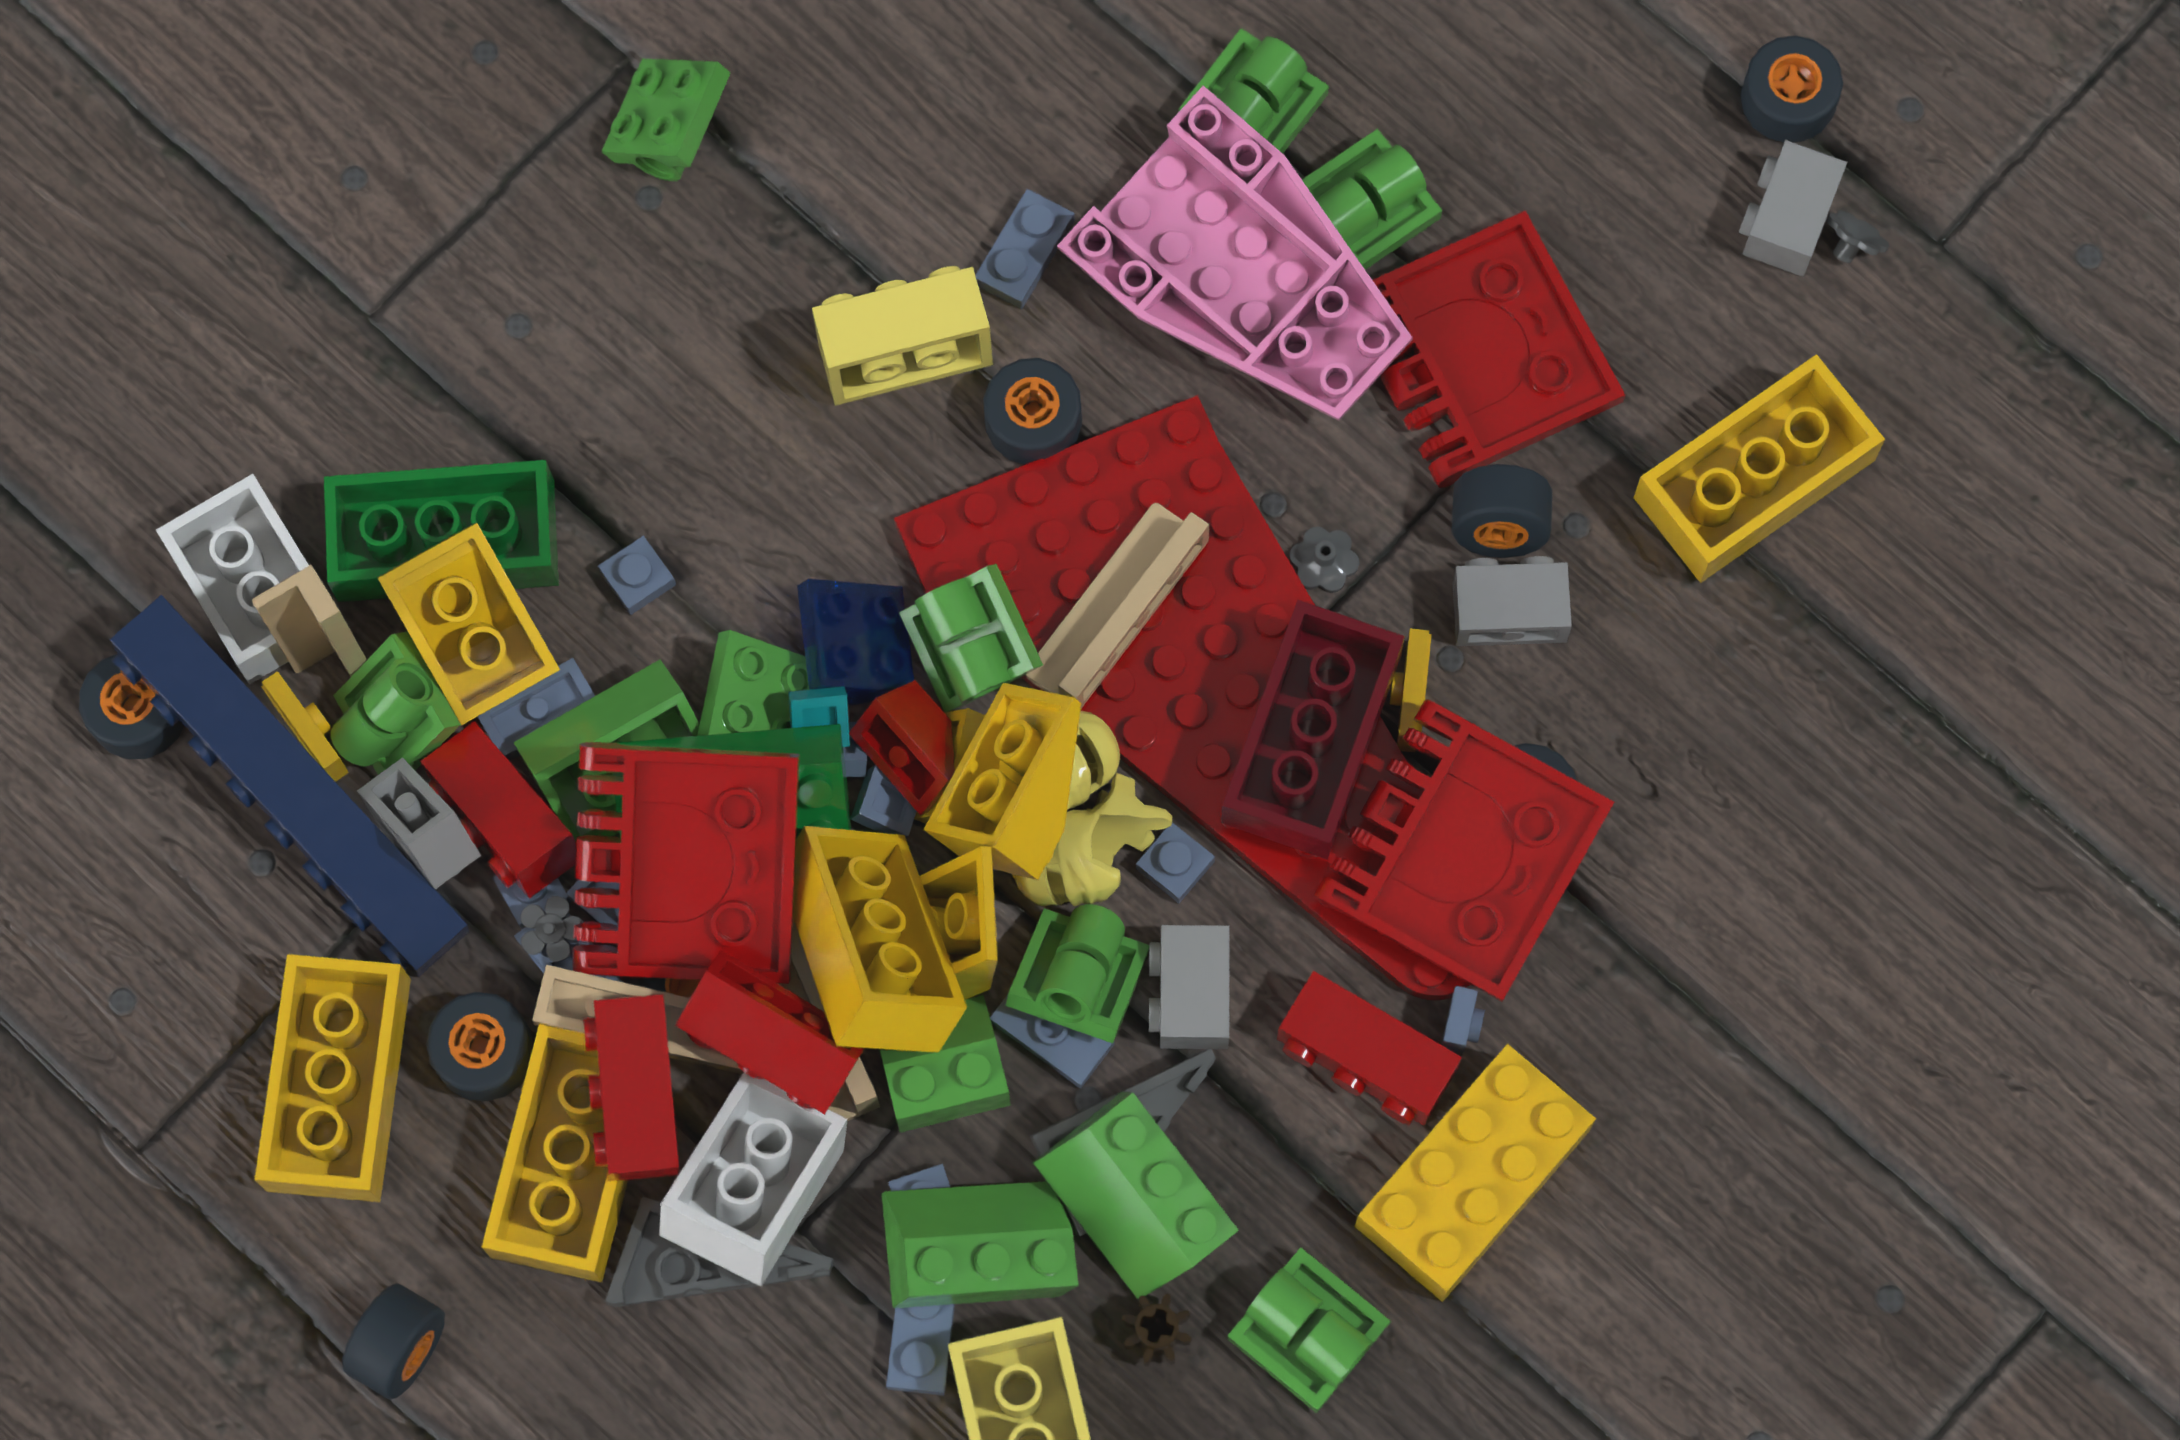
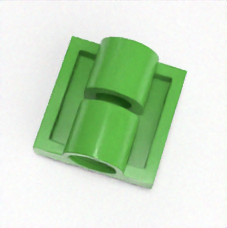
[1179,28,1329,154]
[601,59,730,181]
[1302,129,1442,270]
[899,564,1043,713]
[697,630,824,736]
[331,631,461,775]
[1005,904,1149,1044]
[1227,1247,1391,1413]

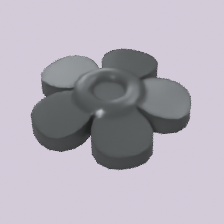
[520,896,583,962]

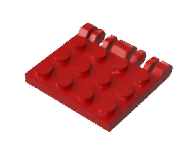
[1373,210,1625,488]
[1313,699,1615,1002]
[572,742,799,984]

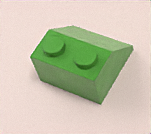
[880,995,1011,1133]

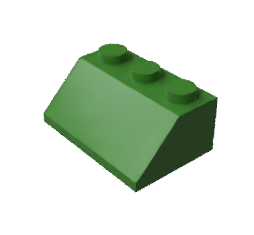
[513,659,700,842]
[1032,1092,1239,1300]
[882,1182,1079,1308]

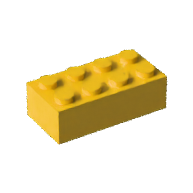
[1633,354,1885,583]
[793,826,967,1053]
[255,954,411,1202]
[482,1024,628,1283]
[1355,1044,1596,1302]

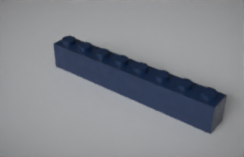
[110,595,469,978]

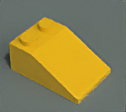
[377,522,560,725]
[923,683,1081,880]
[920,846,997,1000]

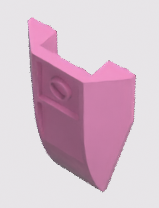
[1057,86,1412,421]

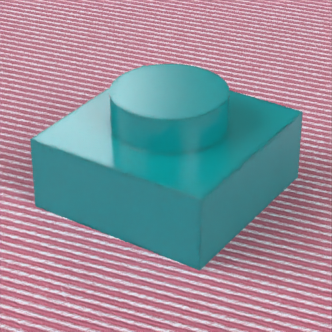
[788,686,850,747]

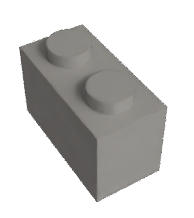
[1739,140,1847,277]
[1452,556,1572,646]
[357,758,481,889]
[1149,925,1229,1049]

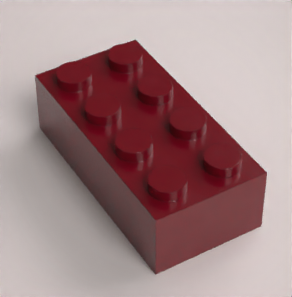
[1221,600,1405,860]

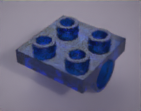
[797,579,914,705]

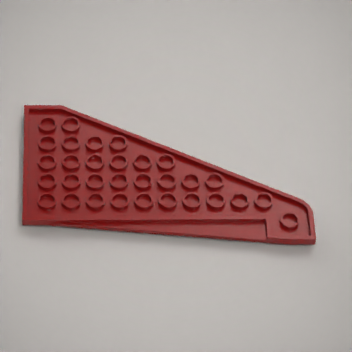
[894,395,1475,1000]

